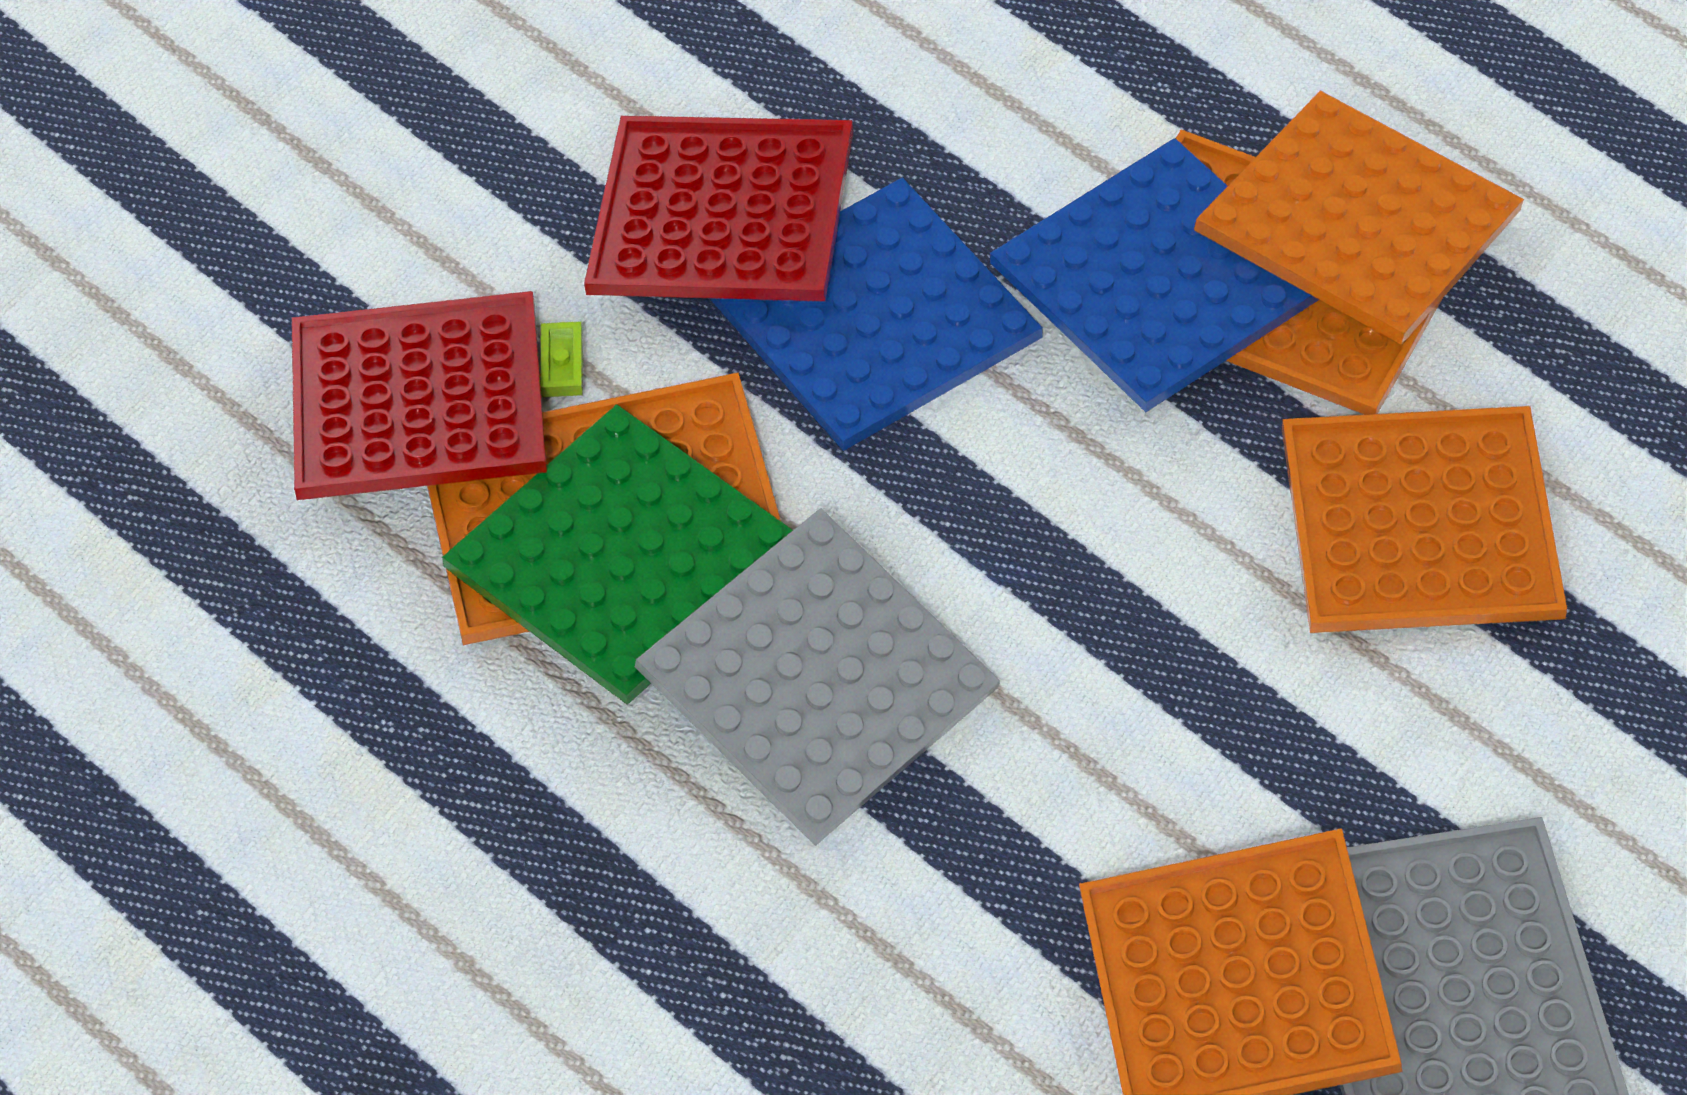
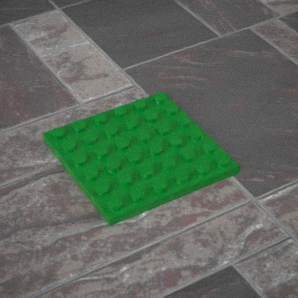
[442,404,793,705]

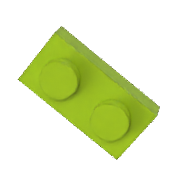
[541,322,583,397]

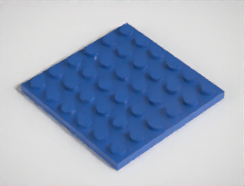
[990,138,1319,412]
[709,177,1043,451]

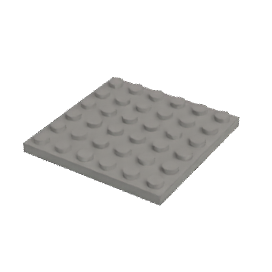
[635,508,1000,846]

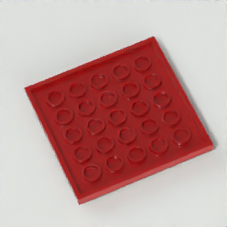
[584,115,854,301]
[292,291,547,500]

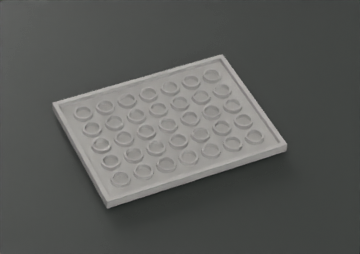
[1340,817,1629,1095]

